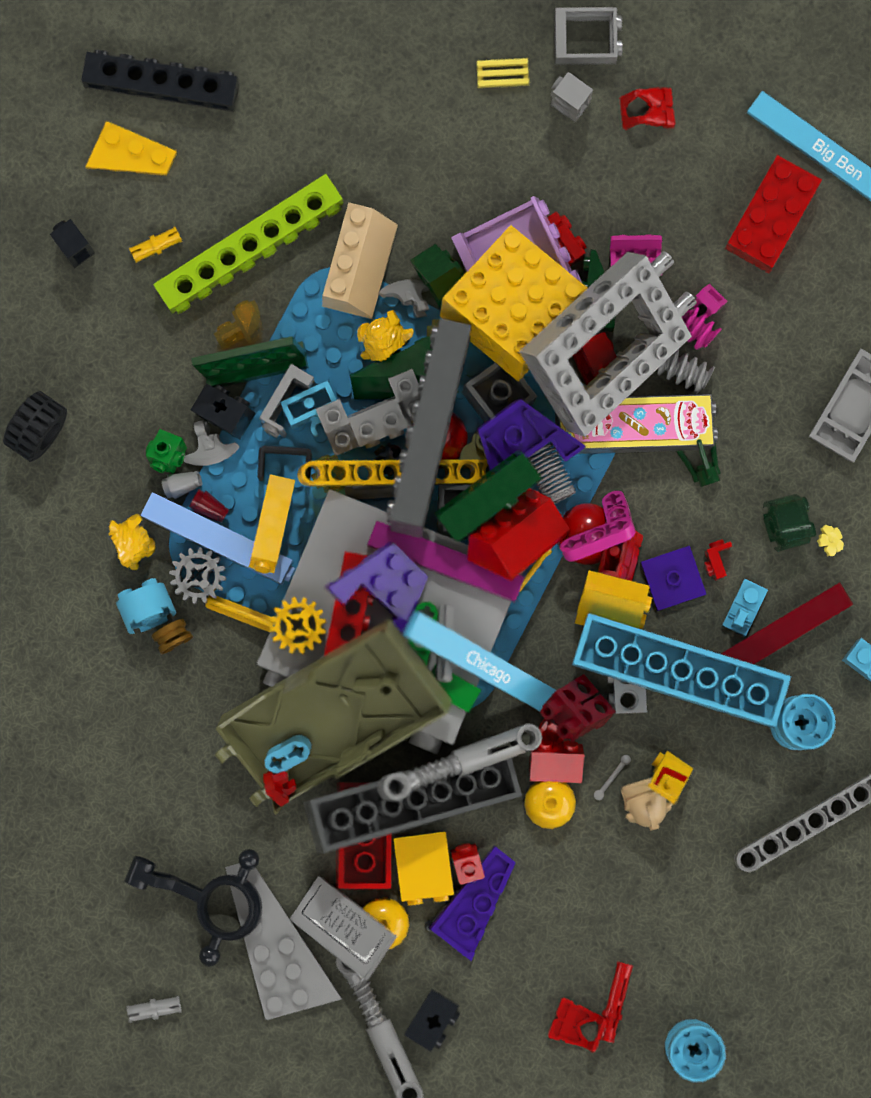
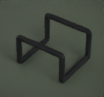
[257,446,312,481]

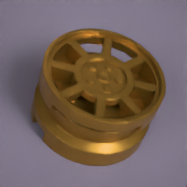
[151,619,193,654]

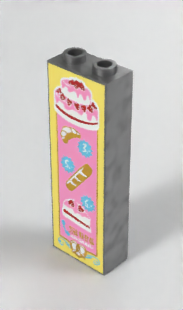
[555,394,718,454]

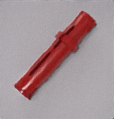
[600,961,633,1043]

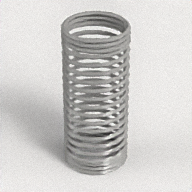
[528,442,576,504]

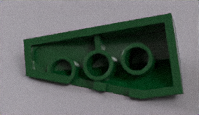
[350,336,459,400]

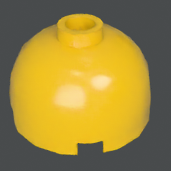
[524,781,576,829]
[363,897,409,949]

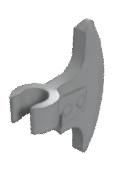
[379,279,429,318]
[184,420,240,466]

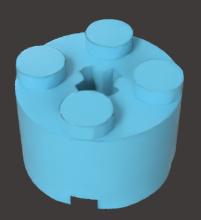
[116,578,176,634]

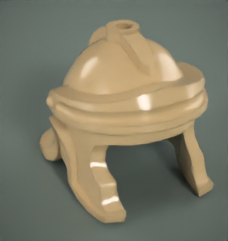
[621,778,673,831]

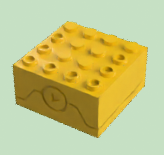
[440,225,588,382]

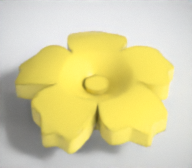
[817,525,844,556]

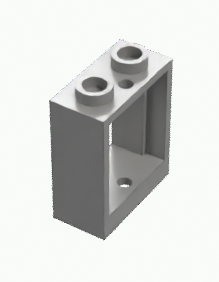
[554,7,622,64]

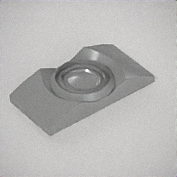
[809,349,871,463]

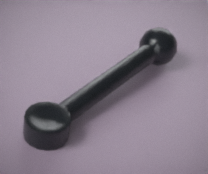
[425,886,461,932]

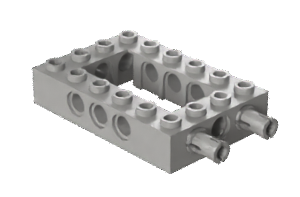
[519,251,697,437]

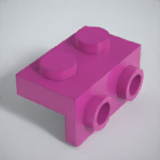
[609,234,662,276]

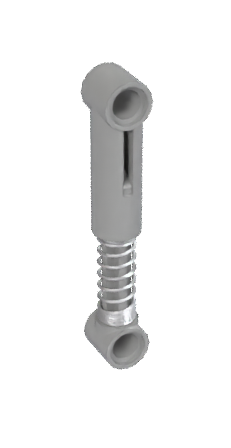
[378,724,542,801]
[336,958,423,1098]

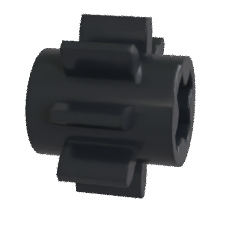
[374,443,402,477]

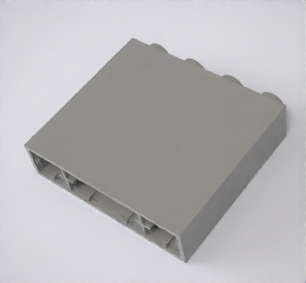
[257,489,523,755]

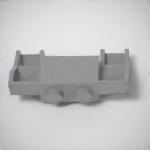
[315,368,420,456]

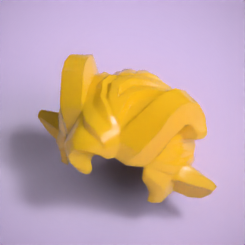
[357,310,414,362]
[108,514,156,570]

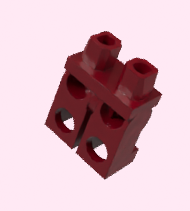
[540,674,616,742]

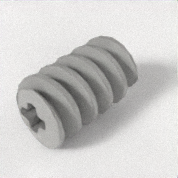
[657,349,715,394]

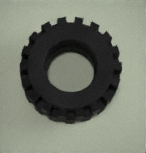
[3,391,67,462]

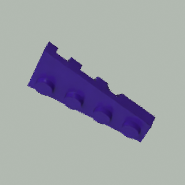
[430,846,516,961]

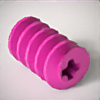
[681,301,722,350]

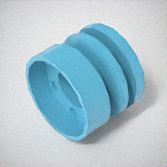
[770,694,835,750]
[665,1019,725,1082]

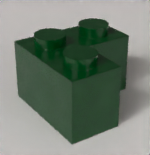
[410,244,464,310]

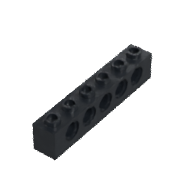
[81,50,239,112]

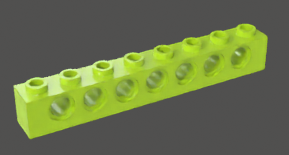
[153,174,344,314]

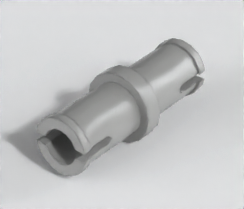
[127,996,182,1023]

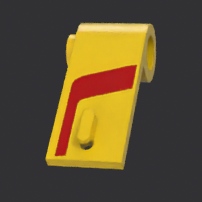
[648,751,693,804]

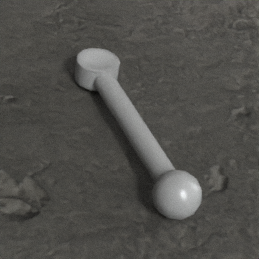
[594,755,631,800]

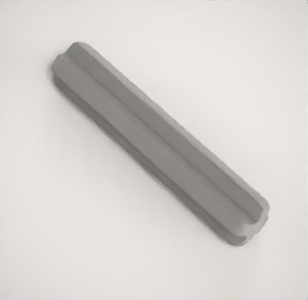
[436,604,454,682]

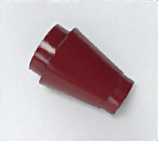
[189,489,229,523]

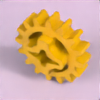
[269,597,327,655]

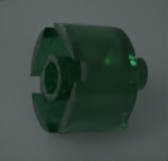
[763,494,816,552]

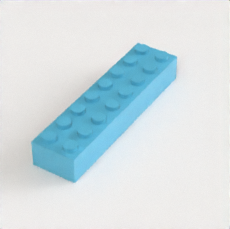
[572,613,791,728]

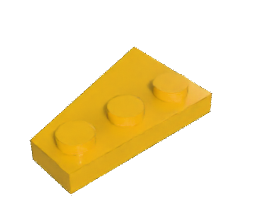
[86,121,177,176]

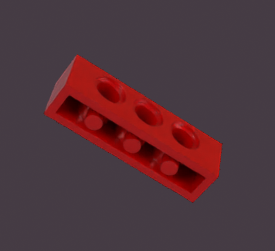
[324,551,374,656]

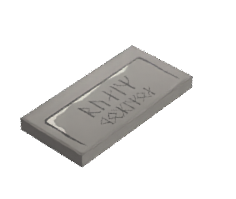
[290,876,397,980]

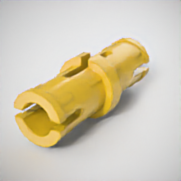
[129,227,182,263]

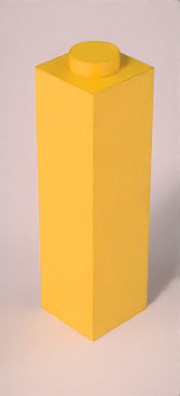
[249,474,295,573]

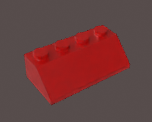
[467,488,570,581]

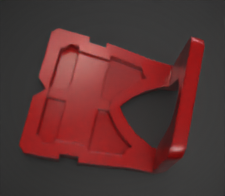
[620,87,675,129]
[547,997,607,1052]

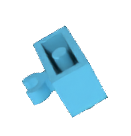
[280,380,336,437]

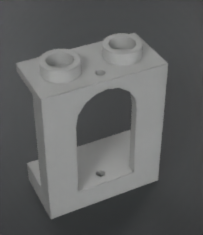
[260,364,316,438]

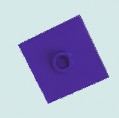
[640,546,706,611]

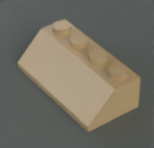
[322,203,398,319]

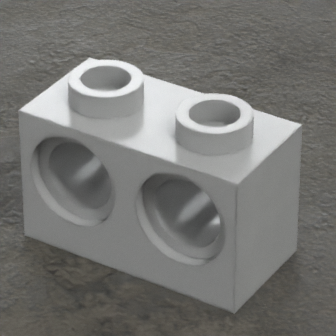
[550,72,593,122]
[607,676,647,714]

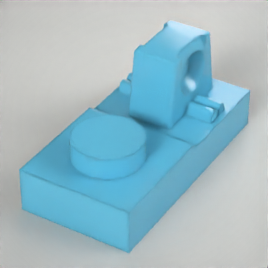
[722,579,768,637]

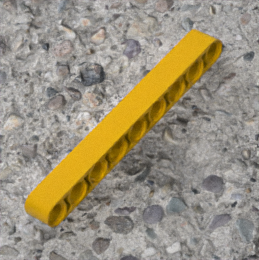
[297,459,488,487]

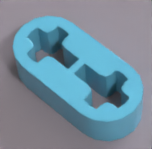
[265,735,311,773]

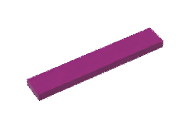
[367,521,525,603]

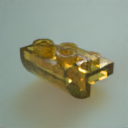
[213,300,263,351]

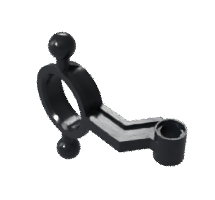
[124,849,262,967]

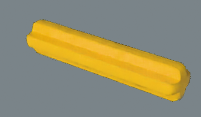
[205,595,274,633]

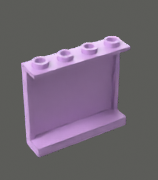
[451,196,582,283]

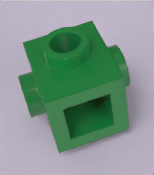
[146,429,187,474]

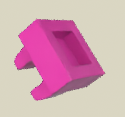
[693,284,728,318]

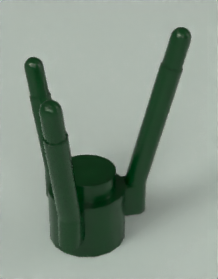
[676,439,721,487]

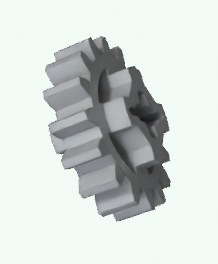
[169,547,226,604]

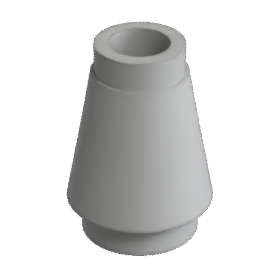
[162,471,202,499]

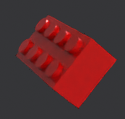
[725,155,822,273]

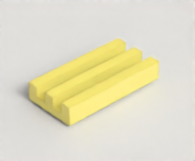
[477,58,529,88]

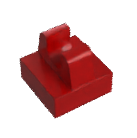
[263,771,297,807]

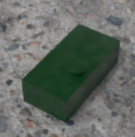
[434,450,542,542]

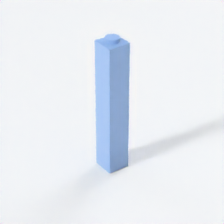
[141,492,296,585]

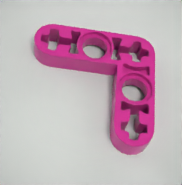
[560,491,635,561]

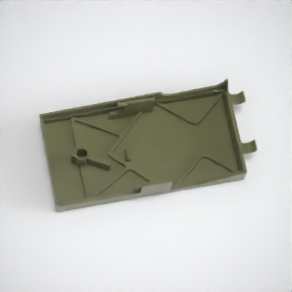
[215,619,452,815]

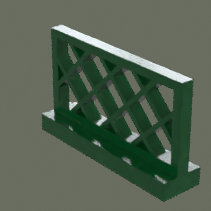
[191,336,308,388]

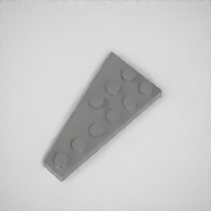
[225,864,342,1020]

